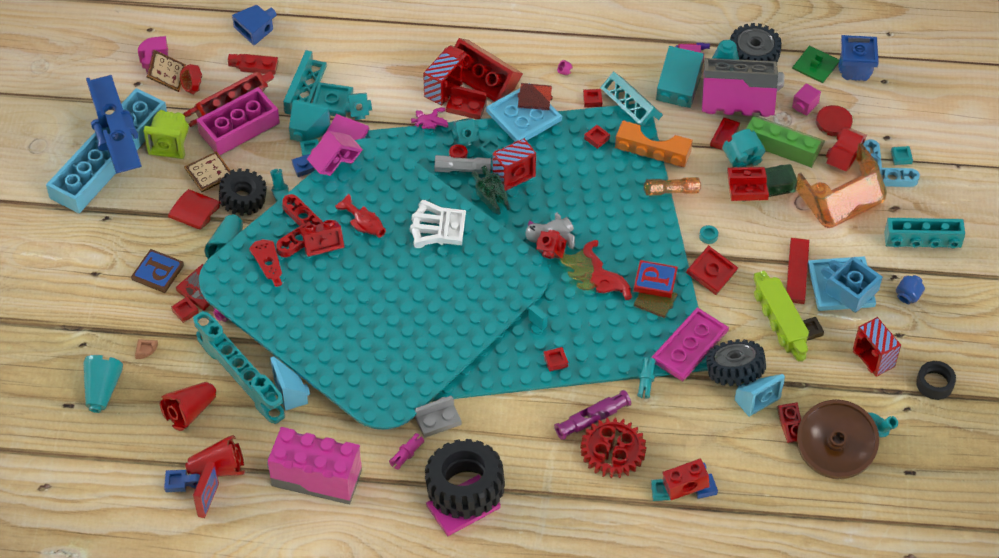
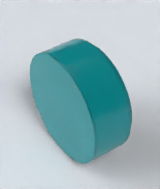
[699,225,719,244]

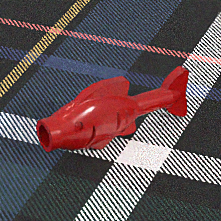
[335,194,386,238]

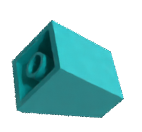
[656,46,704,108]

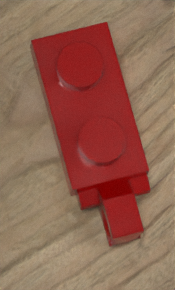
[228,54,279,75]

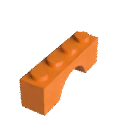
[615,121,693,167]

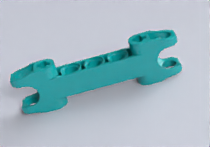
[193,311,285,424]

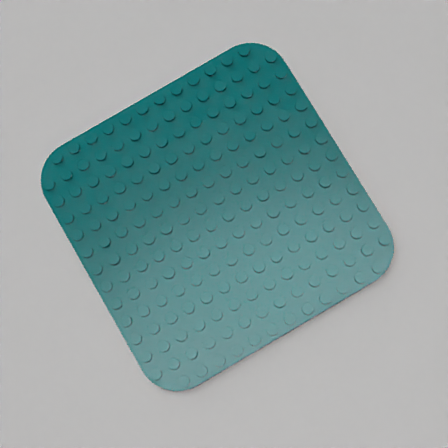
[199,138,550,430]

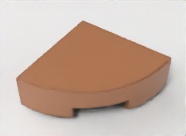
[135,339,158,359]

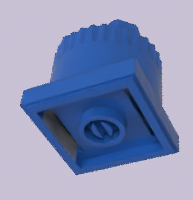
[838,35,879,81]

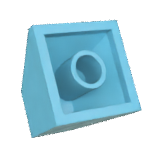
[270,356,310,411]
[735,374,785,417]

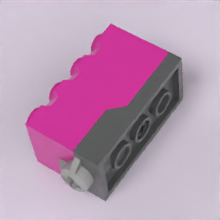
[702,58,784,117]
[267,427,362,505]

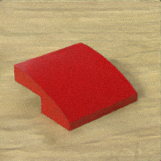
[727,167,769,201]
[168,189,221,230]

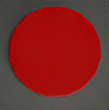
[816,105,853,136]

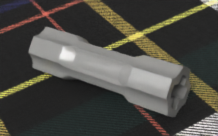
[435,155,491,175]

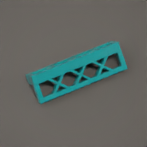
[283,50,327,115]
[600,71,663,127]

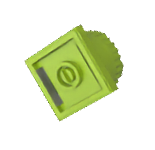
[143,110,189,159]

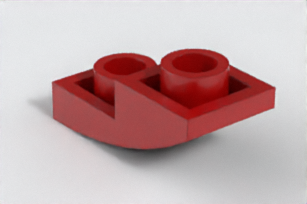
[777,402,801,443]

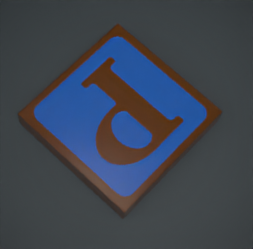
[131,249,184,293]

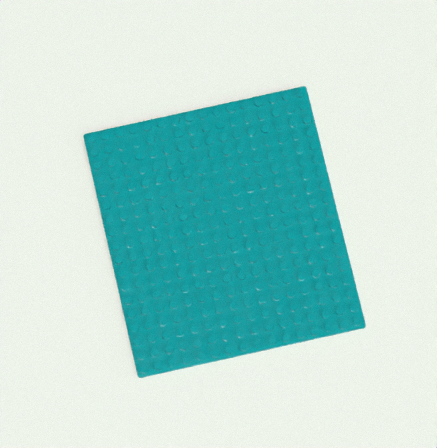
[365,104,708,402]

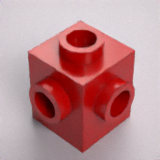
[536,230,567,259]

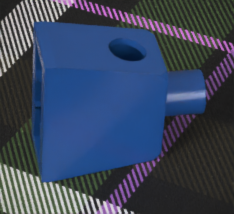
[232,5,277,45]

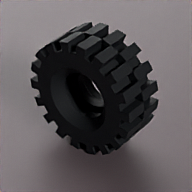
[219,168,267,216]

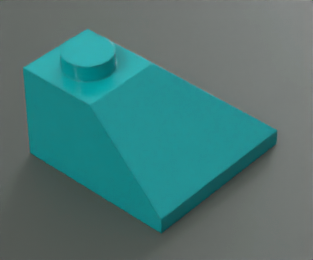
[289,100,331,142]

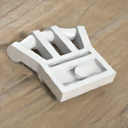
[410,200,466,248]

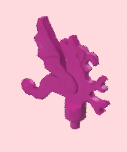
[411,107,448,129]

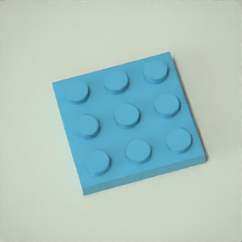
[486,83,562,141]
[808,256,876,311]

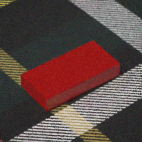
[710,117,740,150]

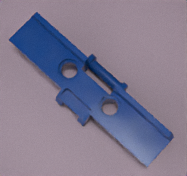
[86,75,142,174]

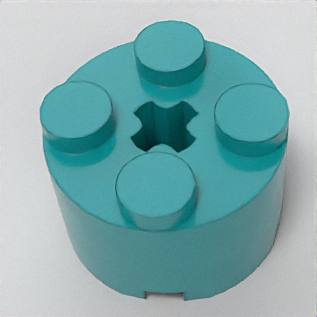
[722,129,765,168]

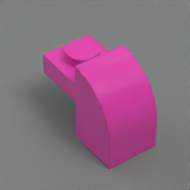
[138,36,168,76]

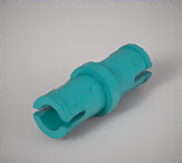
[637,357,656,399]

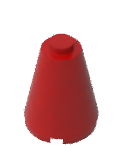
[159,382,216,431]
[185,435,245,477]

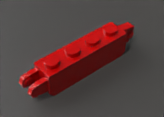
[183,71,274,127]

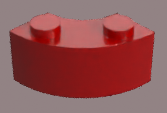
[826,127,867,172]

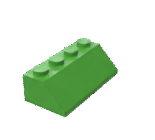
[746,116,825,168]

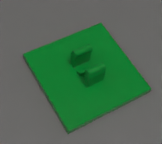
[792,45,839,83]

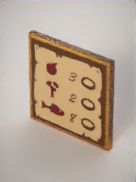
[146,50,186,92]
[184,151,230,192]

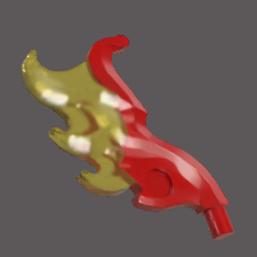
[560,240,632,300]

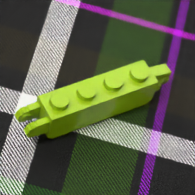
[753,271,809,362]

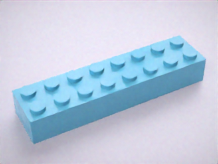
[46,88,167,214]

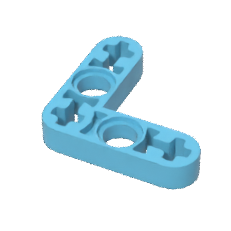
[862,139,920,187]

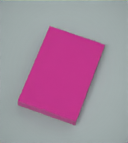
[426,474,501,537]

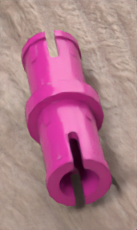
[389,433,424,470]

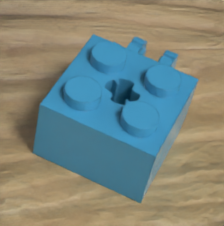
[821,257,883,313]

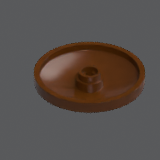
[797,399,879,479]

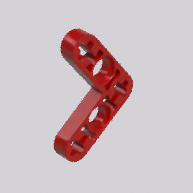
[276,194,323,257]

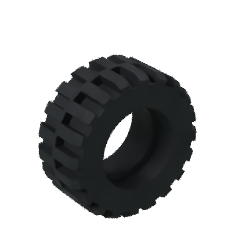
[425,439,505,519]

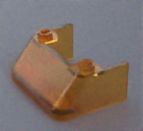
[796,143,887,228]

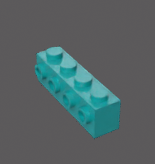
[884,218,966,248]

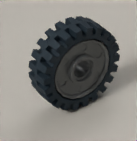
[730,23,782,62]
[706,339,766,386]

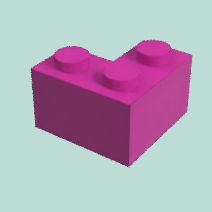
[307,130,363,176]

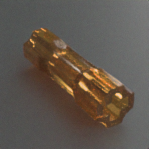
[644,177,701,196]

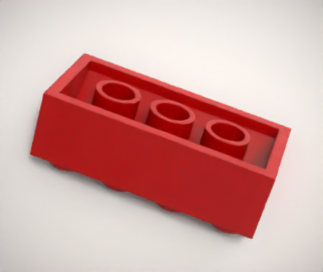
[454,38,523,102]

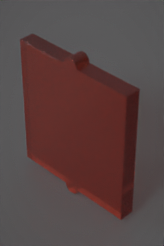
[518,83,553,110]

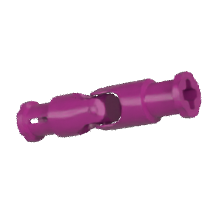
[554,390,632,440]

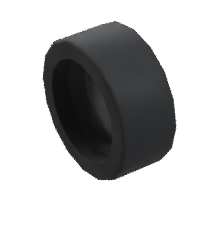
[916,361,956,400]

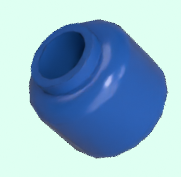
[896,275,925,304]

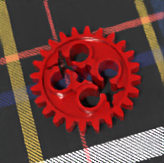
[580,417,647,478]

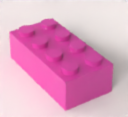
[197,87,280,156]

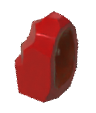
[180,64,202,95]

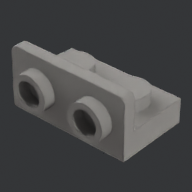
[415,396,462,438]

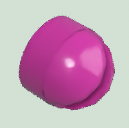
[557,60,573,75]

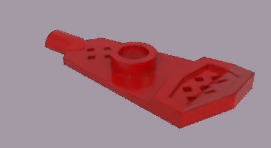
[249,239,282,287]

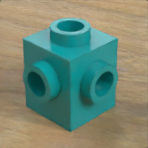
[346,92,372,120]
[452,118,479,146]

